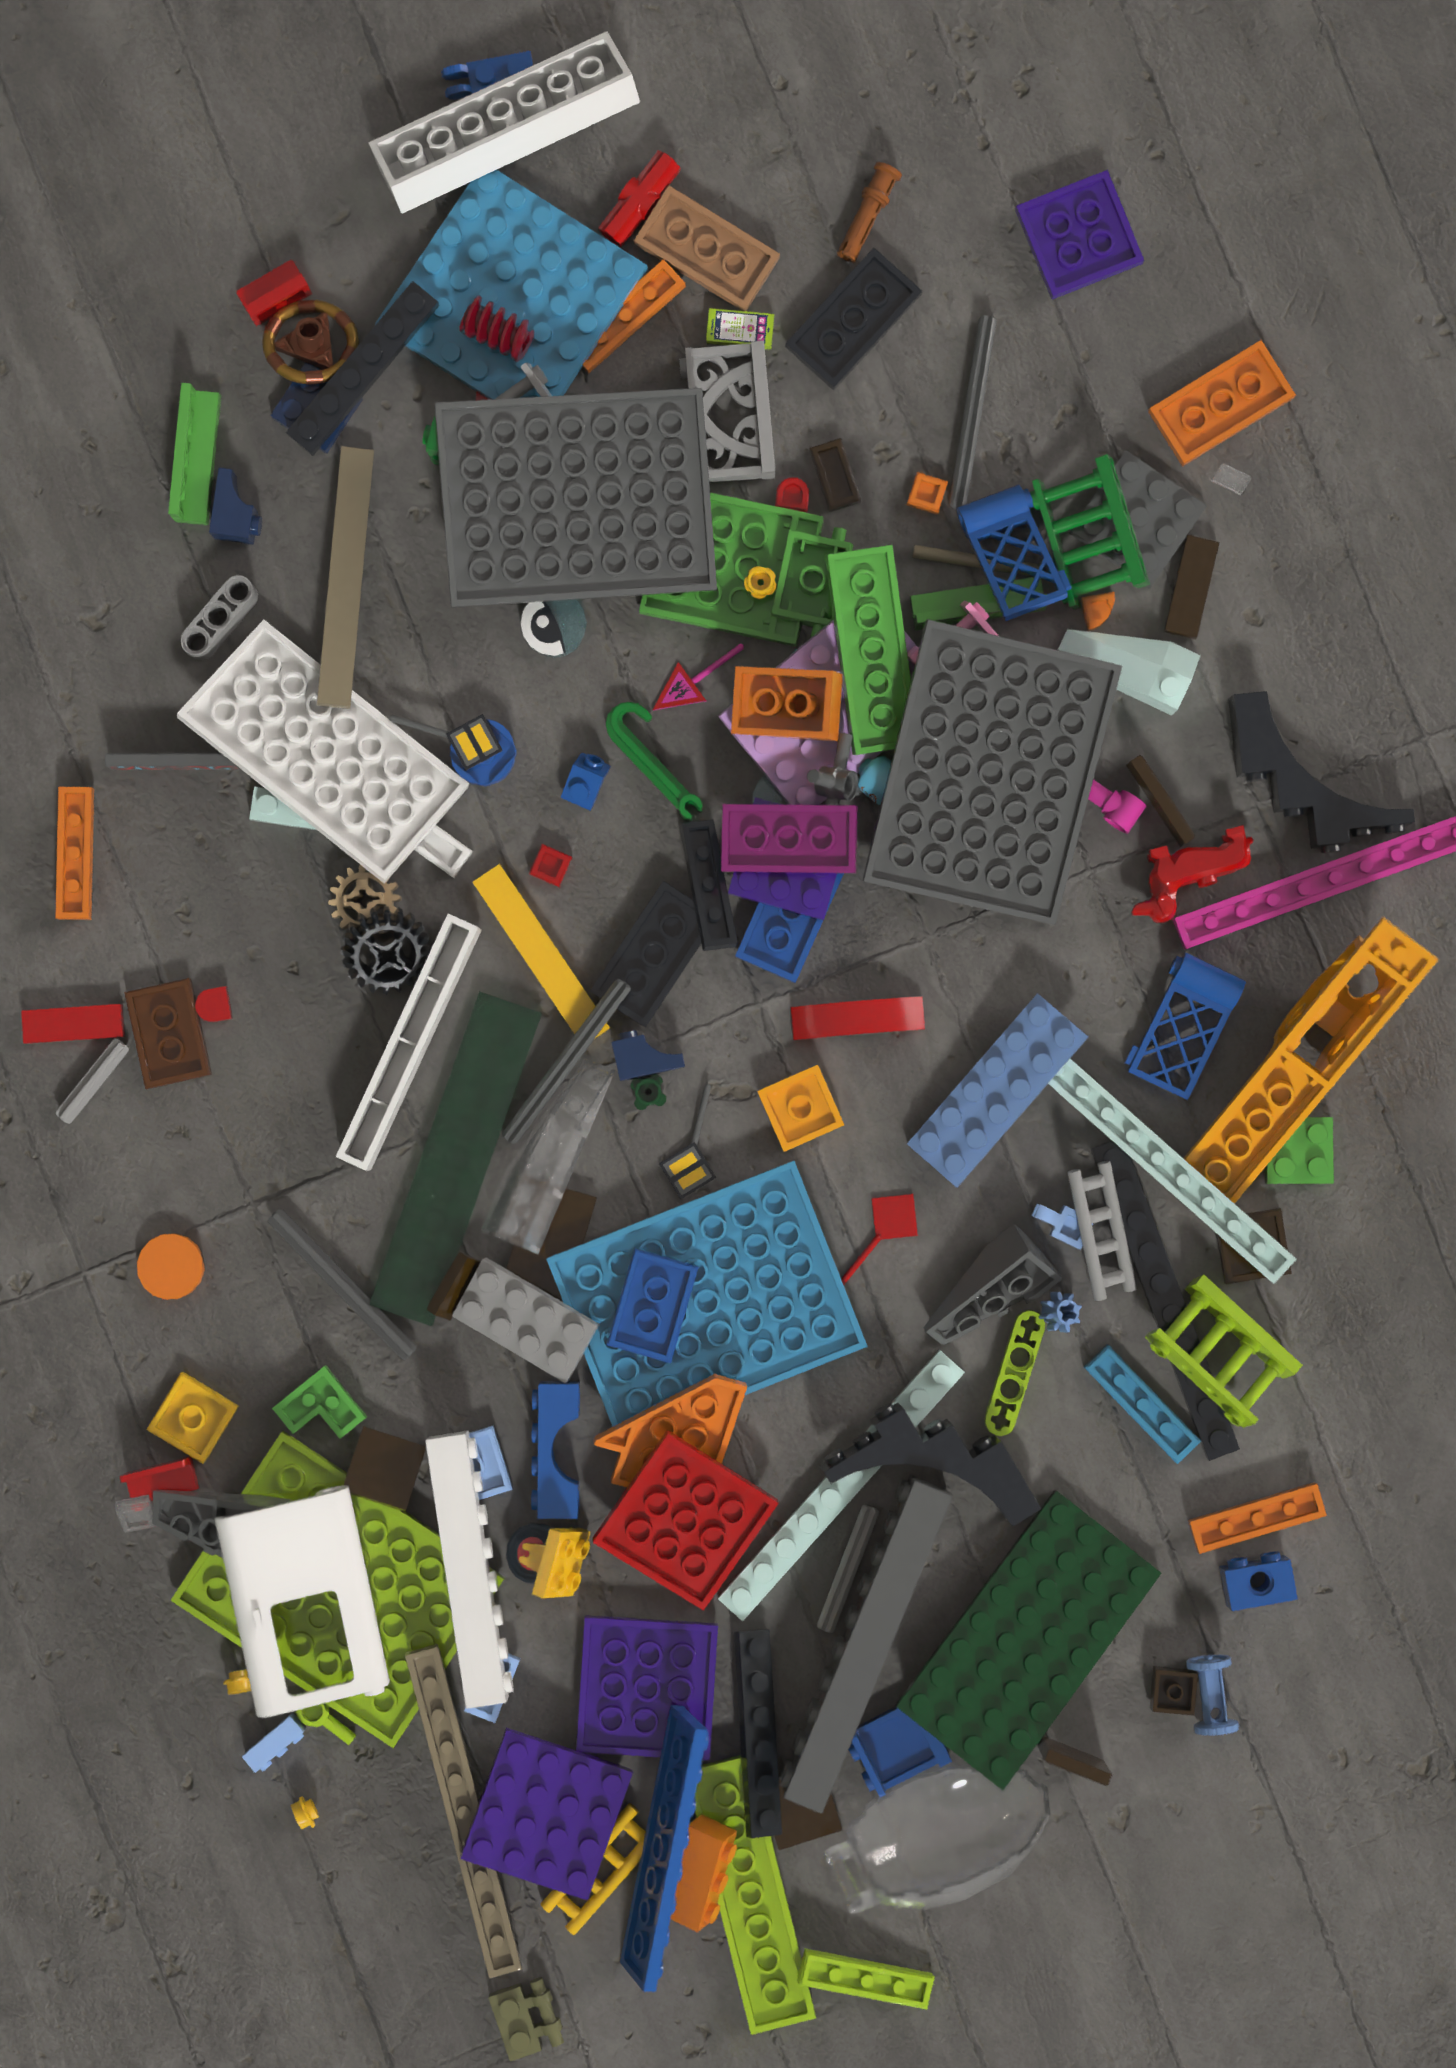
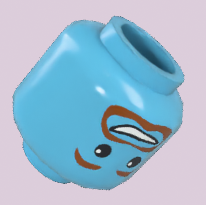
[858,756,891,805]

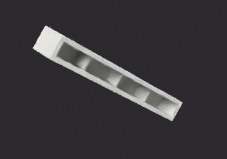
[336,914,482,1171]
[425,1430,513,1709]

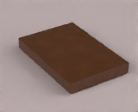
[124,978,212,1089]

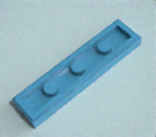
[1084,1344,1201,1464]

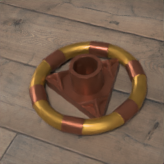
[262,300,359,385]

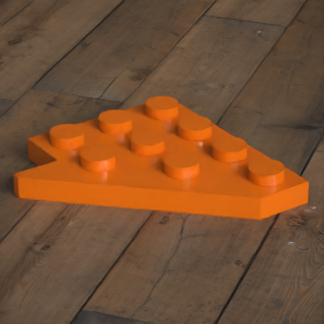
[593,1374,747,1487]

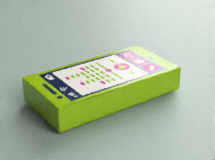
[706,308,774,349]

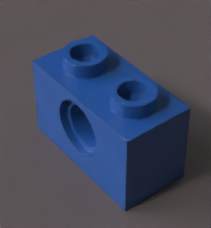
[1219,1551,1298,1611]

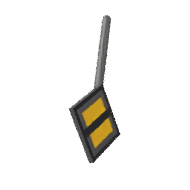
[389,714,503,771]
[659,1084,717,1199]

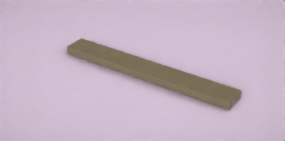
[317,446,374,709]

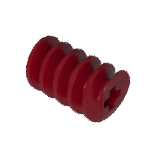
[460,295,534,362]

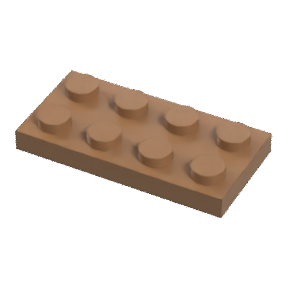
[634,185,780,311]

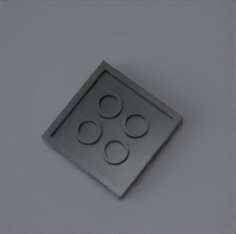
[1069,450,1207,589]

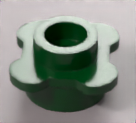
[630,1074,667,1110]

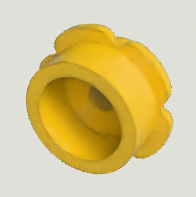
[744,566,777,599]
[223,1669,251,1695]
[291,1796,319,1829]

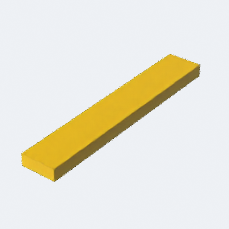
[472,864,610,1039]

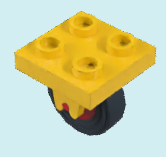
[506,1523,591,1598]

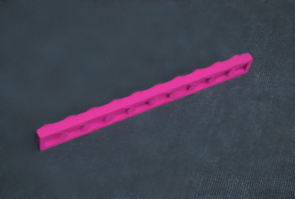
[1173,816,1456,950]

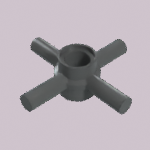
[807,733,864,805]

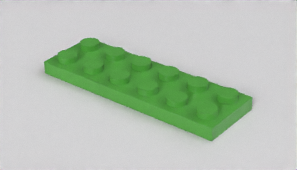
[825,545,911,755]

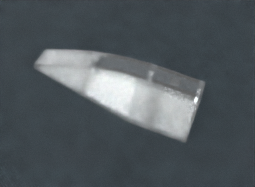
[480,1059,615,1254]

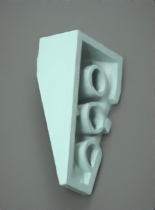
[1058,629,1200,716]

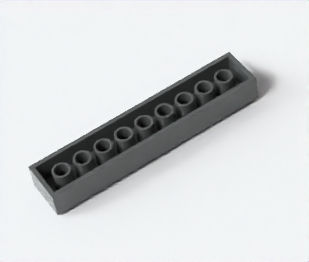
[779,1474,953,1814]

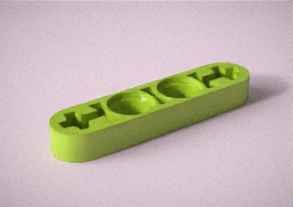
[984,1310,1045,1436]

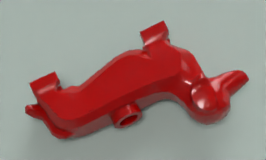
[1131,825,1254,923]

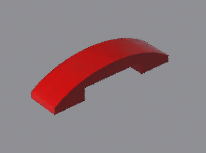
[791,996,925,1040]

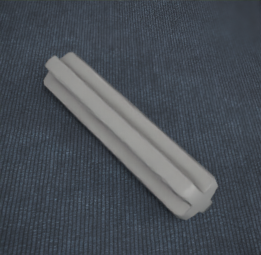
[55,1038,129,1124]

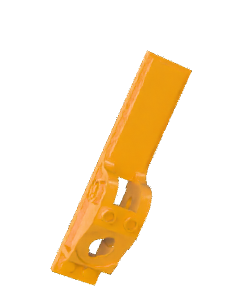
[1183,917,1438,1204]

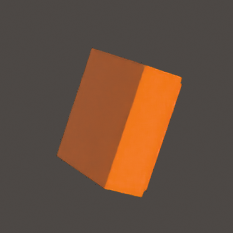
[907,472,948,515]

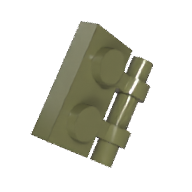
[488,1977,564,2062]

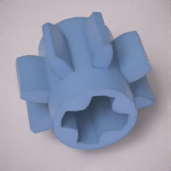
[1039,1292,1082,1333]

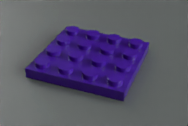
[576,1615,718,1760]
[460,1728,633,1900]

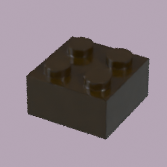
[1150,1666,1198,1716]

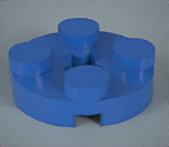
[450,719,517,787]

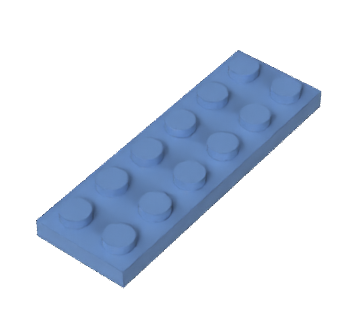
[907,993,1089,1188]

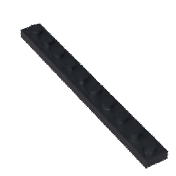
[1090,1141,1240,1461]

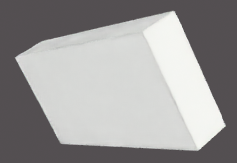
[414,825,473,878]

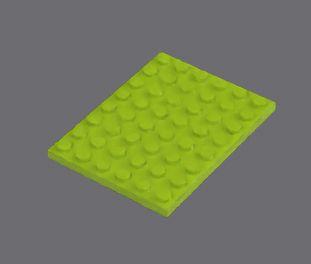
[170,1431,505,1748]

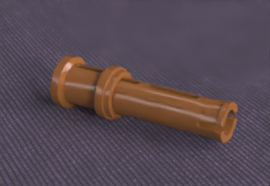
[836,162,902,263]

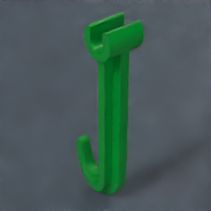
[606,702,702,822]

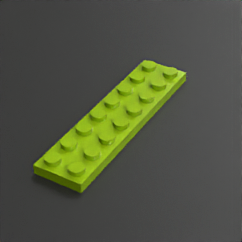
[694,1755,816,2035]

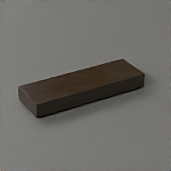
[1164,535,1220,639]
[1126,755,1195,847]

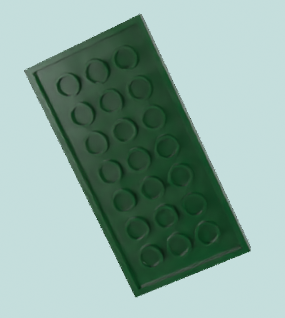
[895,1490,1162,1791]

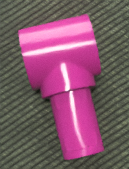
[1088,780,1147,834]

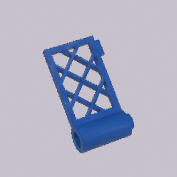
[956,485,1071,621]
[1124,952,1246,1100]

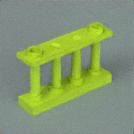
[1144,1274,1302,1428]

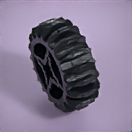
[340,905,431,995]

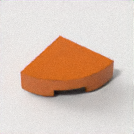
[1081,591,1115,632]

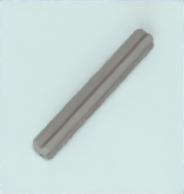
[817,1505,879,1633]

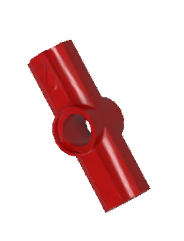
[598,150,681,248]

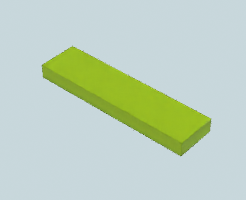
[797,1948,935,2010]

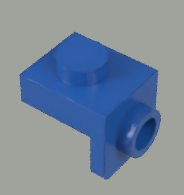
[560,753,611,811]

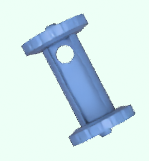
[1186,1654,1239,1736]

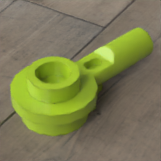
[296,1703,357,1745]

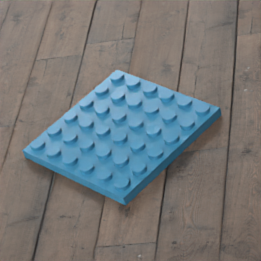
[375,170,648,400]

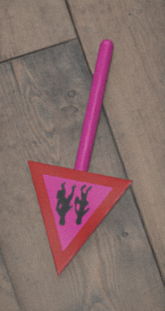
[652,644,744,711]

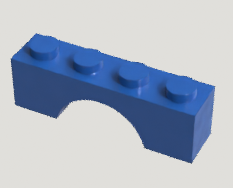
[531,1381,580,1519]

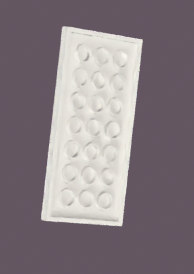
[177,619,469,883]

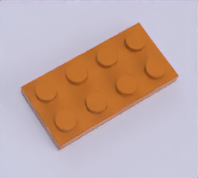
[1148,340,1296,467]

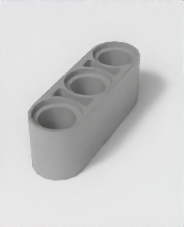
[180,575,258,661]

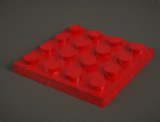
[592,1430,779,1611]

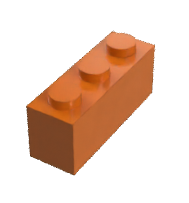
[670,1814,737,1933]

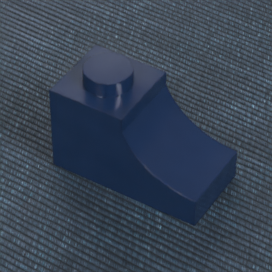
[209,468,262,545]
[612,1030,685,1081]

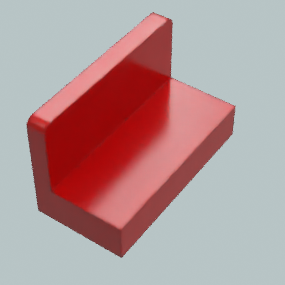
[237,260,312,327]
[119,1456,199,1506]

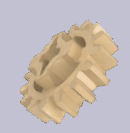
[328,865,402,933]

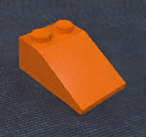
[731,666,843,741]

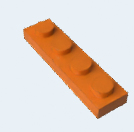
[582,259,686,374]
[55,787,94,920]
[1188,1482,1327,1554]

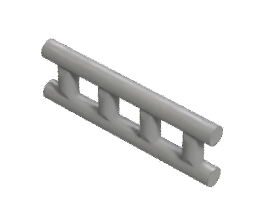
[1067,1161,1137,1301]

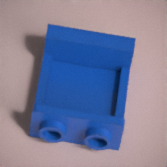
[849,1707,952,1797]

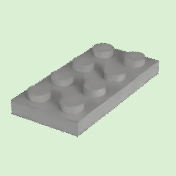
[452,1258,600,1383]

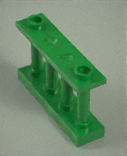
[1030,454,1151,610]

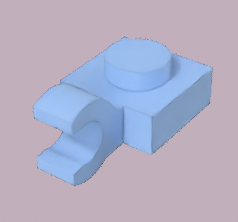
[1031,1204,1093,1250]

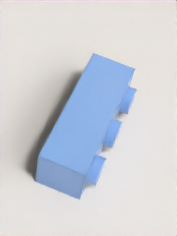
[242,1713,306,1773]

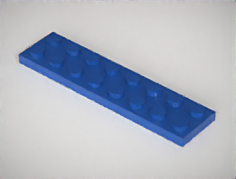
[620,1705,709,1992]

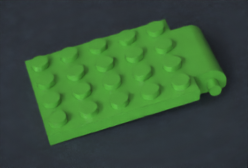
[639,493,854,647]

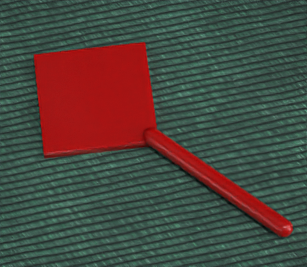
[841,1194,918,1285]

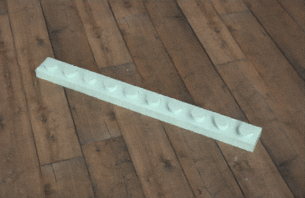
[1049,1059,1296,1284]
[718,1349,965,1621]

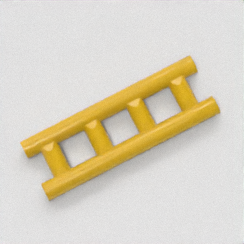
[540,1803,646,1936]

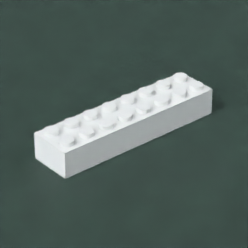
[368,31,640,213]

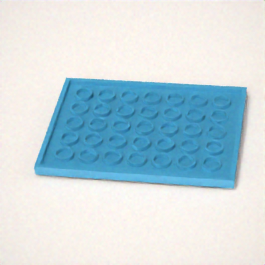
[546,1160,868,1427]

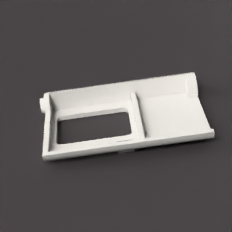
[215,1485,390,1717]

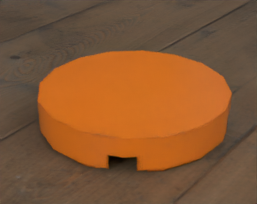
[137,1233,205,1300]

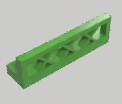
[168,383,221,525]
[910,577,1048,630]

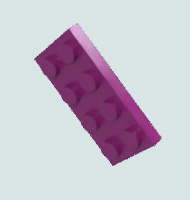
[721,804,857,873]

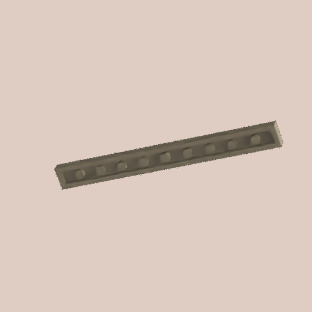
[405,1644,522,1979]

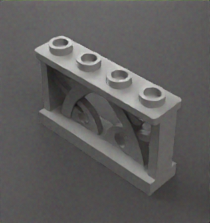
[679,340,775,483]

